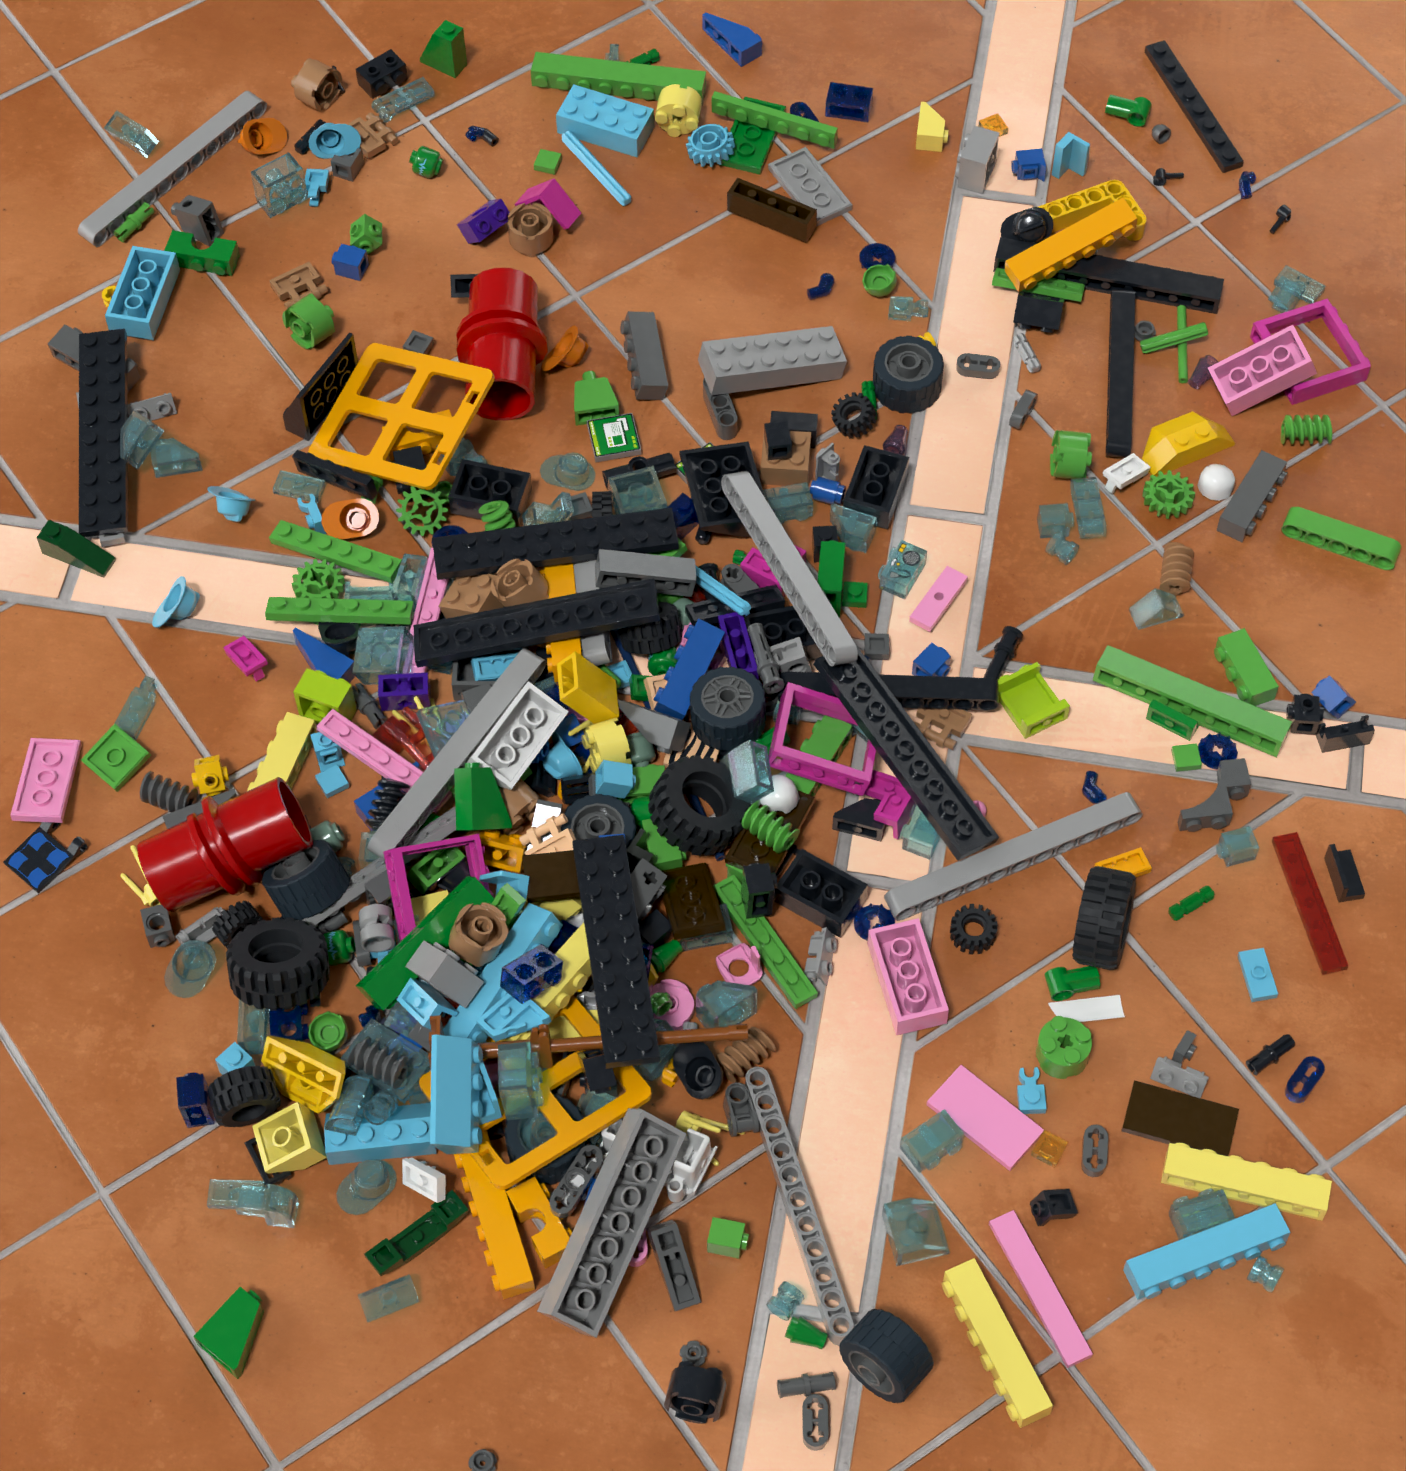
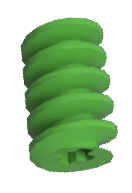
[1281,415,1332,445]
[479,500,516,531]
[742,800,800,853]

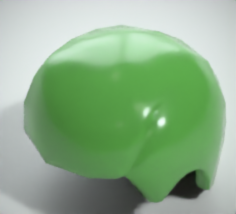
[862,264,897,297]
[308,1011,349,1052]

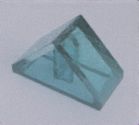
[1129,588,1184,630]

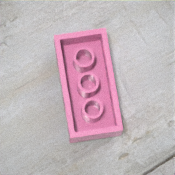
[1208,325,1317,416]
[867,918,949,1035]

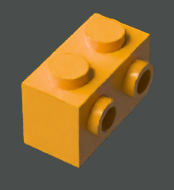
[479,829,528,873]

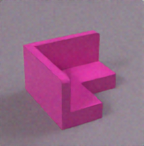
[514,178,581,230]
[740,545,806,597]
[864,770,917,839]

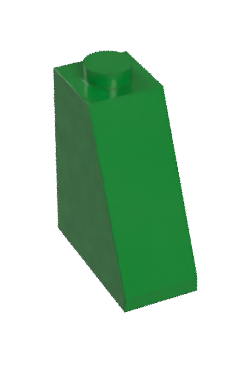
[420,20,467,78]
[454,762,512,830]
[193,1287,264,1379]

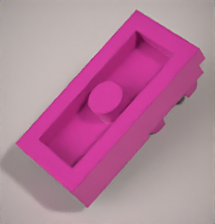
[223,636,268,682]

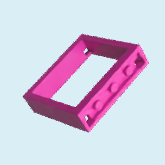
[1250,298,1371,405]
[766,682,876,796]
[383,834,494,941]

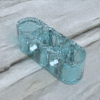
[1070,477,1106,539]

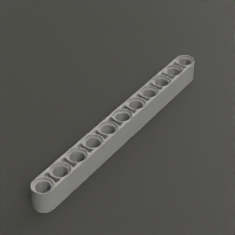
[78,91,267,247]
[721,471,858,666]
[367,648,546,860]
[884,792,1143,921]
[745,1067,854,1346]

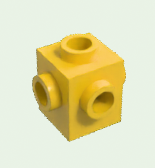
[191,755,229,796]

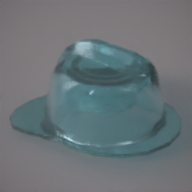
[540,452,596,491]
[164,940,216,998]
[336,1159,397,1215]

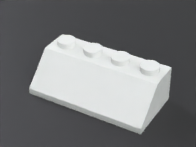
[464,681,568,790]

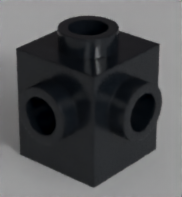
[1286,694,1324,735]

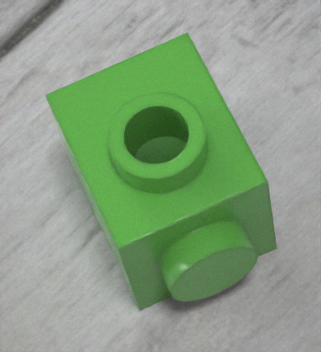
[707,1217,749,1259]

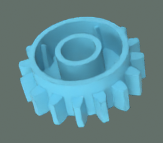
[686,124,735,167]

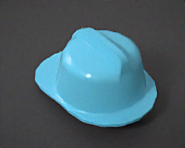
[308,123,361,159]
[207,486,255,522]
[152,576,200,628]
[543,731,583,780]

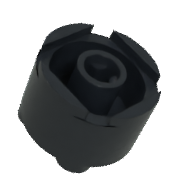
[664,1361,727,1424]

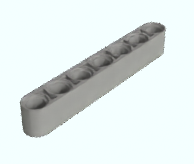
[573,560,612,666]

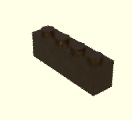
[727,178,817,242]

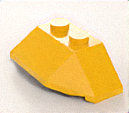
[1142,411,1235,477]
[261,1036,345,1114]

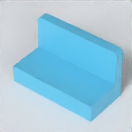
[1052,132,1090,179]
[479,871,529,899]
[396,978,458,1029]
[479,1061,502,1125]

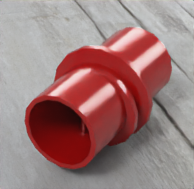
[456,268,548,421]
[137,777,313,912]

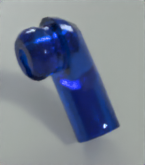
[1239,171,1256,199]
[807,273,835,300]
[1082,771,1107,804]

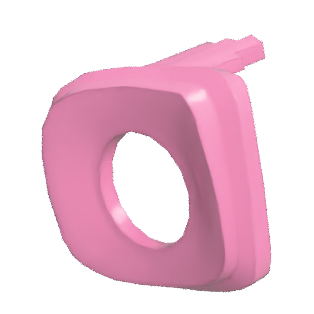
[716,943,763,990]

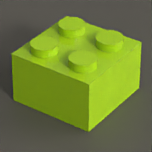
[293,668,357,724]

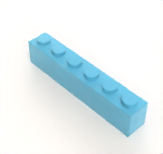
[443,903,563,1043]
[1123,1203,1291,1300]

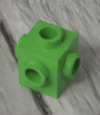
[350,214,383,255]

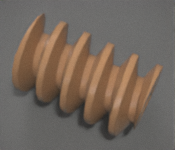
[1159,542,1194,596]
[716,1027,776,1083]

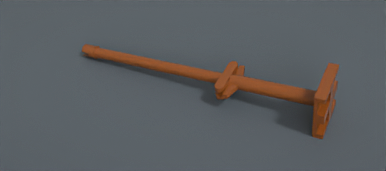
[428,1015,748,1069]

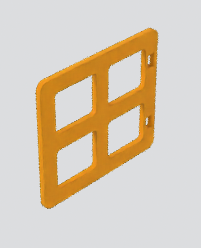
[308,343,495,490]
[419,995,652,1190]

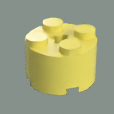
[655,84,702,137]
[581,718,631,773]

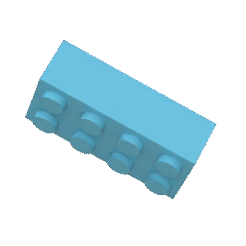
[556,84,654,158]
[105,246,180,340]

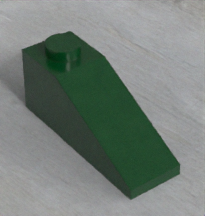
[36,520,116,578]

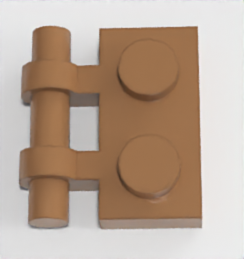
[347,113,398,159]
[269,262,328,310]
[912,708,972,750]

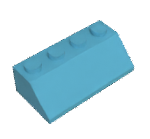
[430,1035,483,1154]
[324,1103,437,1165]

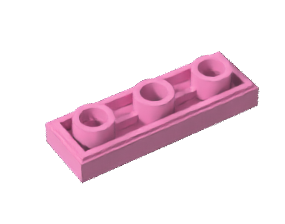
[909,566,968,632]

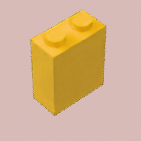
[557,651,619,724]

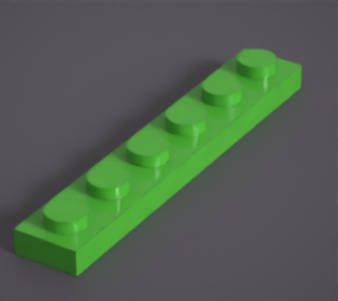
[712,91,838,149]
[269,520,404,583]
[265,597,414,625]
[713,875,818,1009]

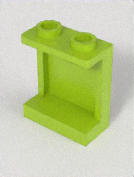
[998,662,1070,739]

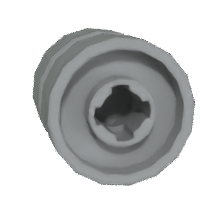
[359,904,395,953]

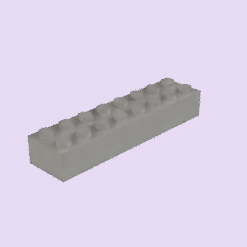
[537,1108,686,1338]

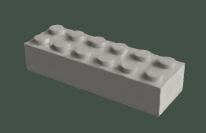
[698,326,847,395]

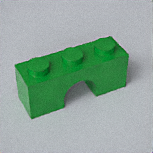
[164,230,240,276]

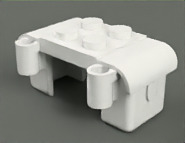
[599,1108,718,1202]

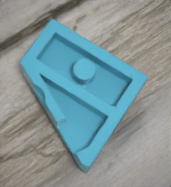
[476,986,551,1042]

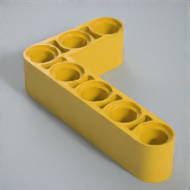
[1038,180,1146,241]

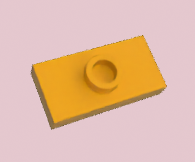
[1094,847,1152,877]

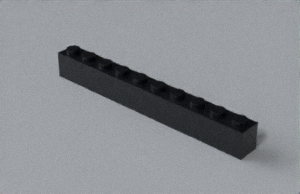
[993,237,1224,314]

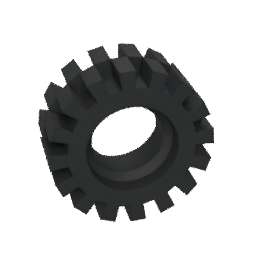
[831,392,877,438]
[592,491,613,517]
[212,901,262,948]
[950,904,998,955]

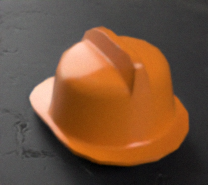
[237,118,287,155]
[541,326,589,371]
[321,498,379,539]

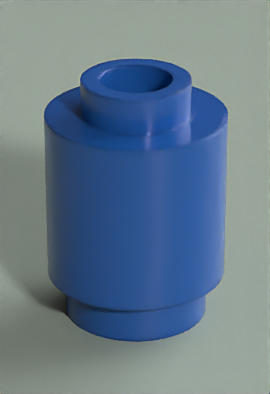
[809,477,846,505]

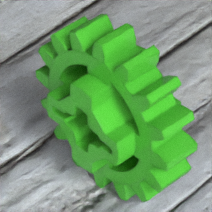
[1142,470,1195,519]
[396,486,448,536]
[291,559,345,599]

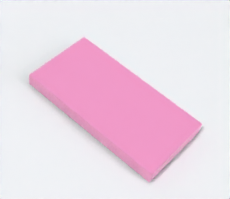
[10,738,81,823]
[927,1065,1044,1171]

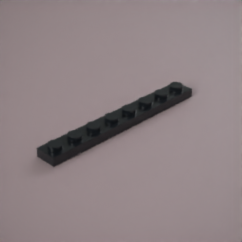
[1145,40,1244,173]

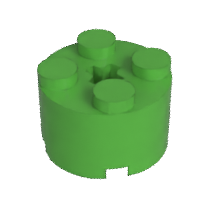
[282,293,335,349]
[1050,430,1092,480]
[1036,1016,1092,1079]

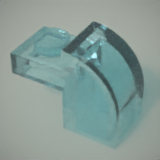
[522,492,574,526]
[236,1184,299,1228]

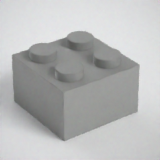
[955,126,1000,194]
[405,941,484,1008]

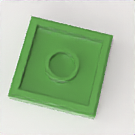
[81,724,151,792]

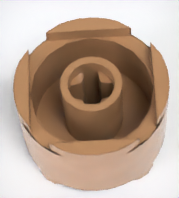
[291,58,342,111]
[508,203,554,257]
[491,558,549,607]
[499,778,542,835]
[449,903,508,967]

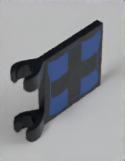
[3,822,88,894]

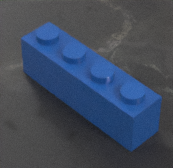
[653,618,725,720]

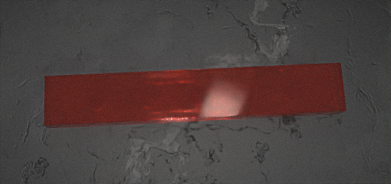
[1272,832,1349,975]

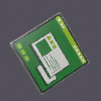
[587,413,641,462]

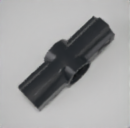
[602,452,676,491]

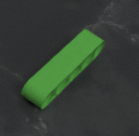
[1281,507,1402,570]

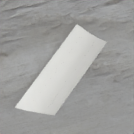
[1048,995,1125,1022]

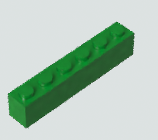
[356,876,494,1011]

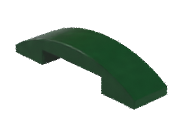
[364,1190,469,1276]

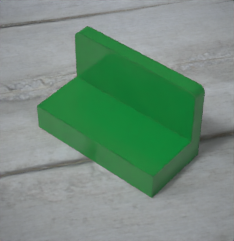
[1146,699,1200,741]

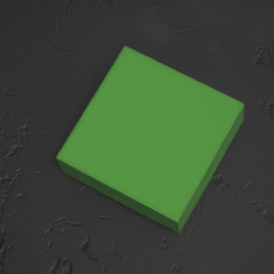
[534,149,562,175]
[1171,743,1202,772]

